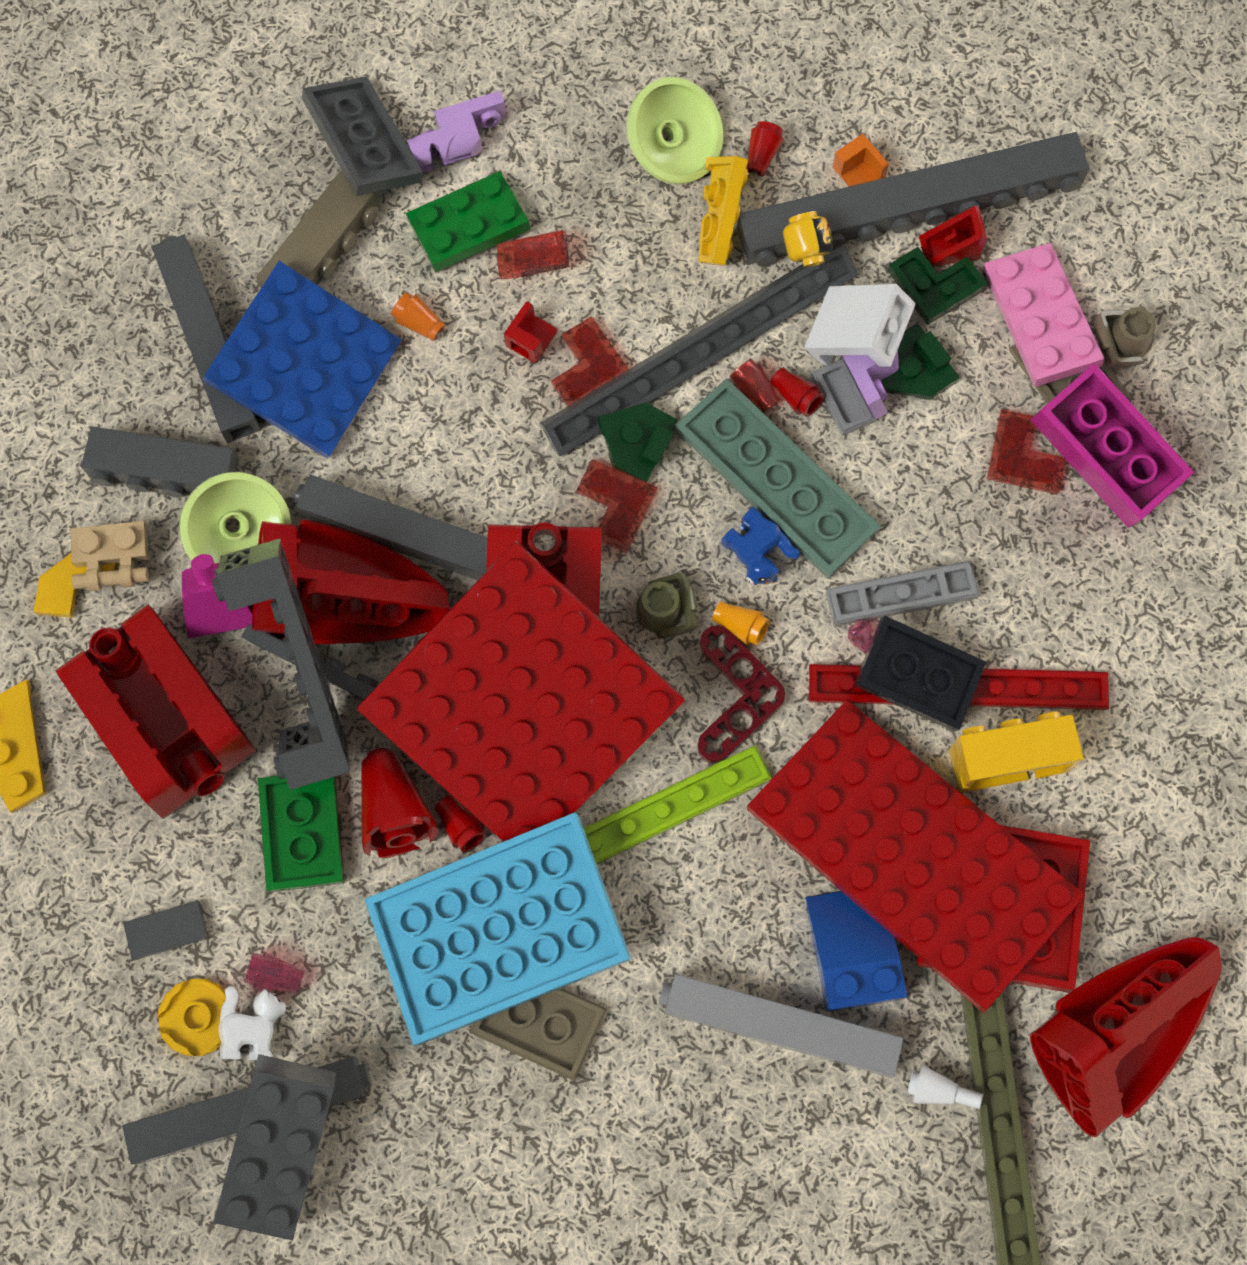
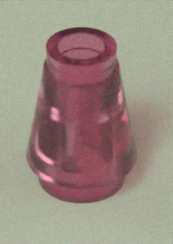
[244,951,305,993]

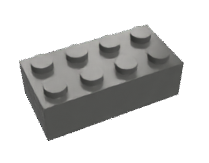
[213,1054,337,1241]

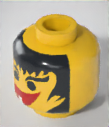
[783,211,834,268]

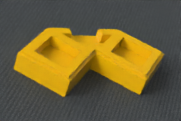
[33,553,118,618]

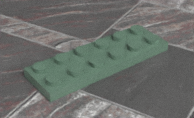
[675,378,881,579]

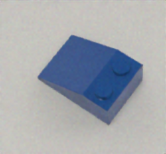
[805,891,907,1012]

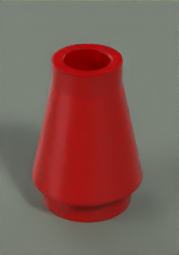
[746,121,784,177]
[770,367,824,417]
[434,795,486,853]

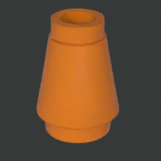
[391,292,446,341]

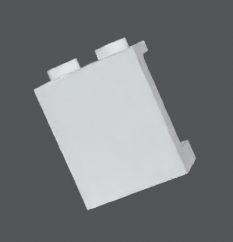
[804,284,916,367]

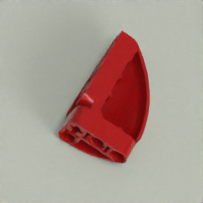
[1030,937,1222,1137]

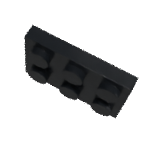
[853,615,986,732]

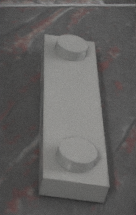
[826,561,980,627]

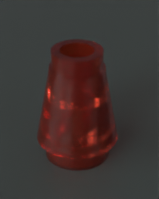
[729,358,780,413]

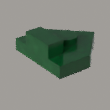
[881,323,960,400]
[597,402,678,484]

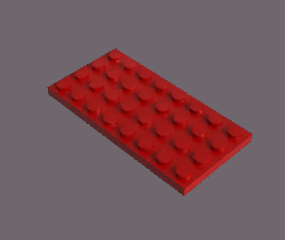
[747,700,1086,1014]

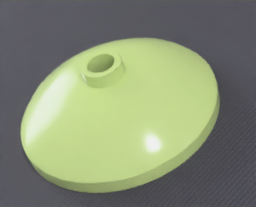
[627,77,723,184]
[179,472,291,564]

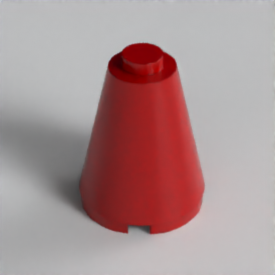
[361,748,438,858]

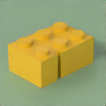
[949,711,1084,793]

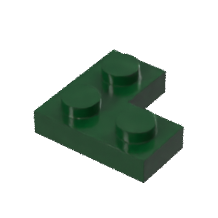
[887,247,988,325]

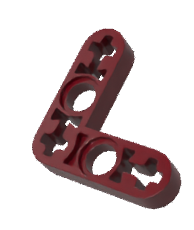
[697,625,785,764]

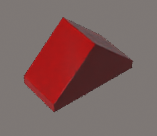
[919,205,987,267]

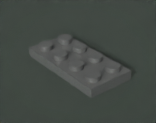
[302,76,423,196]

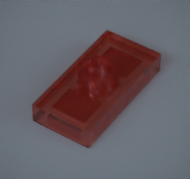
[497,230,569,279]

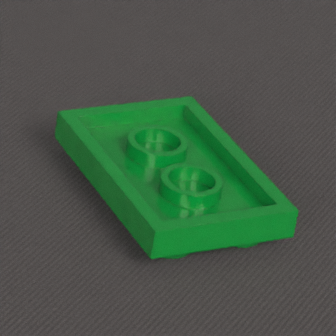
[405,171,531,273]
[258,776,345,893]

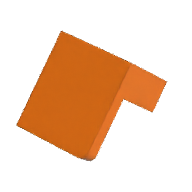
[833,134,889,187]

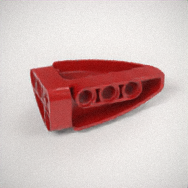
[252,520,449,644]

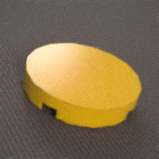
[158,979,236,1056]

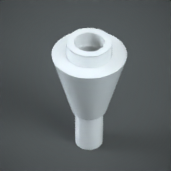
[908,1065,984,1109]

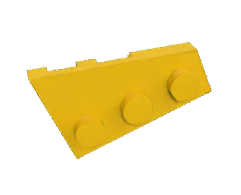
[698,156,748,266]
[0,679,46,813]

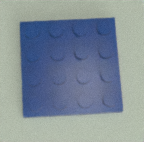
[202,261,402,459]

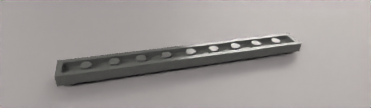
[540,242,858,456]

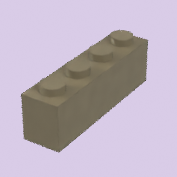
[256,171,379,287]

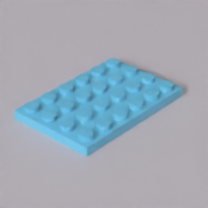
[365,812,632,1046]

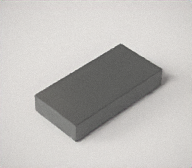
[123,900,209,961]

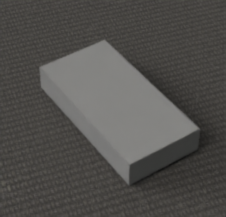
[811,358,875,436]

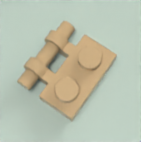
[70,521,149,591]

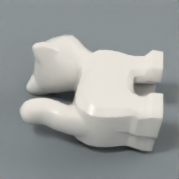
[218,986,286,1060]

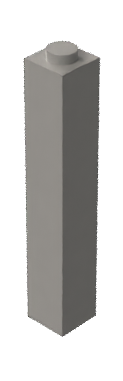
[659,974,904,1078]

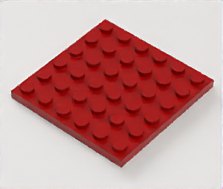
[357,541,685,842]

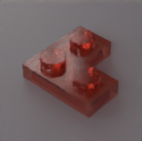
[551,316,628,406]
[986,409,1066,495]
[577,459,658,553]

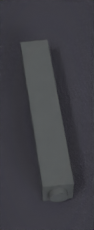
[151,234,261,443]
[294,474,487,580]
[122,1057,372,1165]

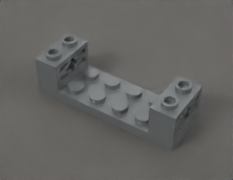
[212,539,350,790]

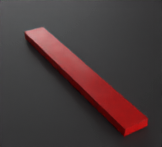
[809,664,1109,710]

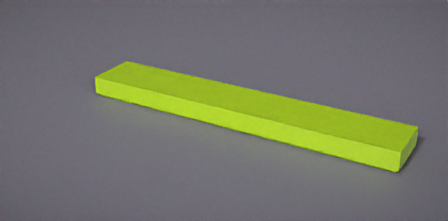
[583,745,772,864]

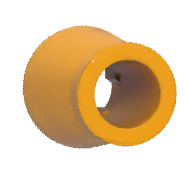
[712,601,770,646]

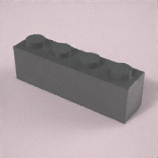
[81,426,239,498]

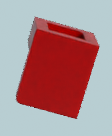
[504,301,557,364]

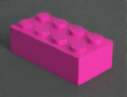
[1030,363,1195,528]

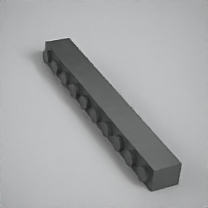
[737,132,1090,266]

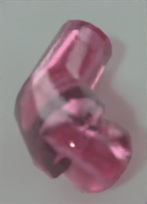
[848,620,873,655]

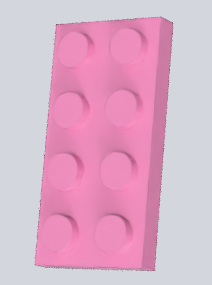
[983,243,1104,387]

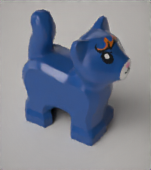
[721,507,801,585]

